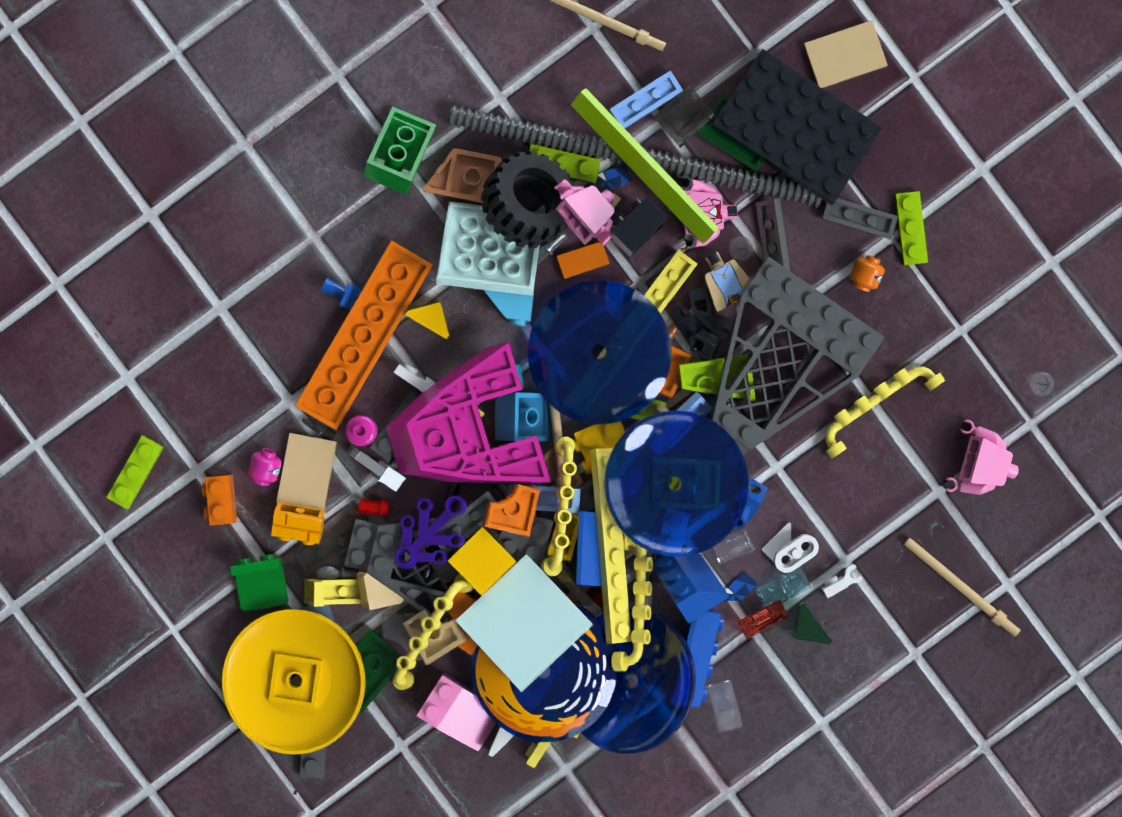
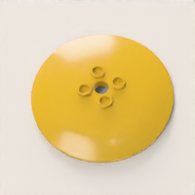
[222,609,365,754]

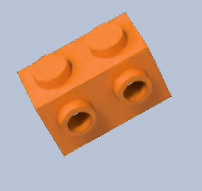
[202,475,238,526]

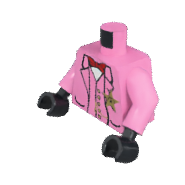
[676,176,737,251]

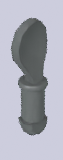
[316,566,367,580]

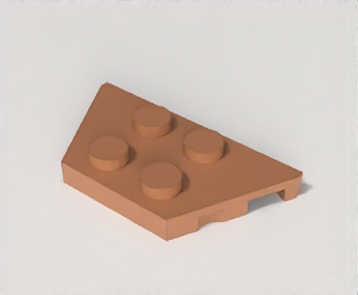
[423,148,502,203]

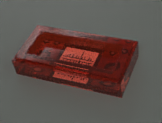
[738,599,788,639]

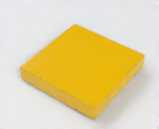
[448,527,517,596]

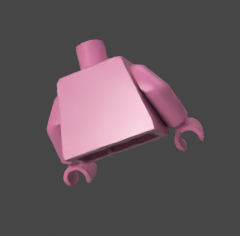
[554,180,615,246]
[944,420,1019,495]

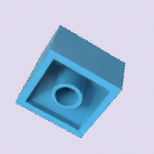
[495,393,550,441]

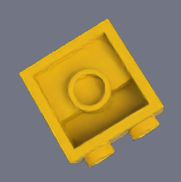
[573,414,637,475]

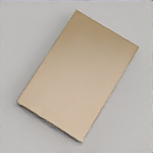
[803,20,888,88]
[276,433,337,510]

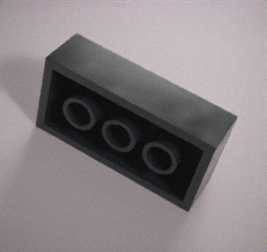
[611,197,668,259]

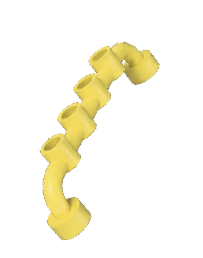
[825,367,946,459]
[541,437,577,576]
[612,531,653,671]
[393,574,474,690]

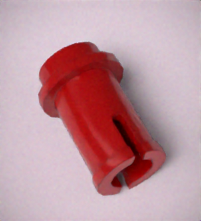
[359,498,390,518]

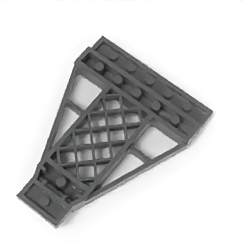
[695,256,885,468]
[344,515,554,650]

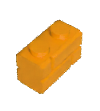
[271,502,326,545]

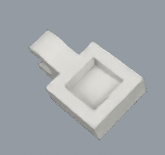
[821,564,863,598]

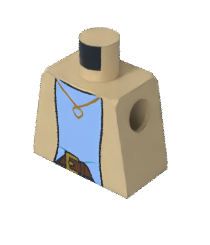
[703,252,749,312]

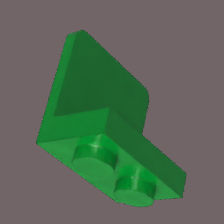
[230,554,289,612]

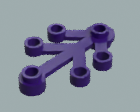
[395,496,467,569]

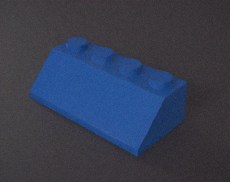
[670,610,724,708]

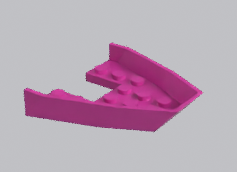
[386,341,551,485]

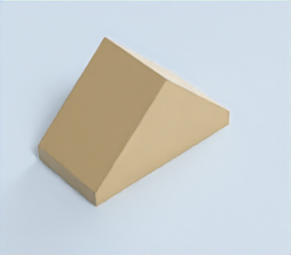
[356,571,404,610]

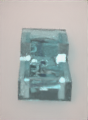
[755,566,811,609]

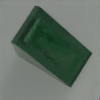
[793,601,833,644]

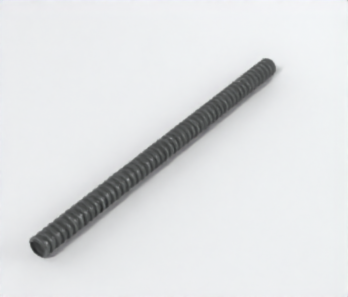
[448,105,822,208]

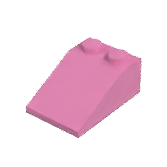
[417,672,499,751]

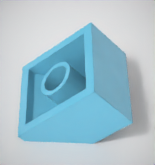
[485,290,534,326]

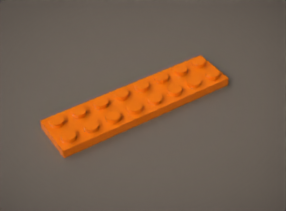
[295,240,433,430]

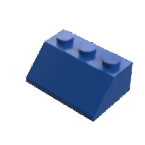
[576,511,602,588]
[653,552,729,623]

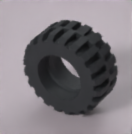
[481,151,575,248]

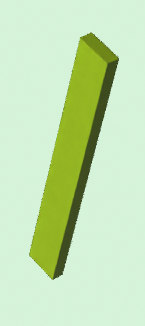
[571,88,719,244]

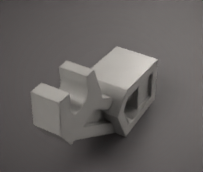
[346,444,405,491]

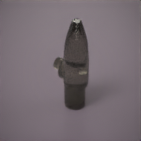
[302,418,337,440]

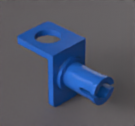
[321,278,363,310]
[728,477,768,529]

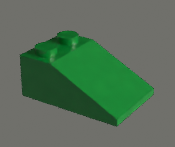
[363,106,436,195]

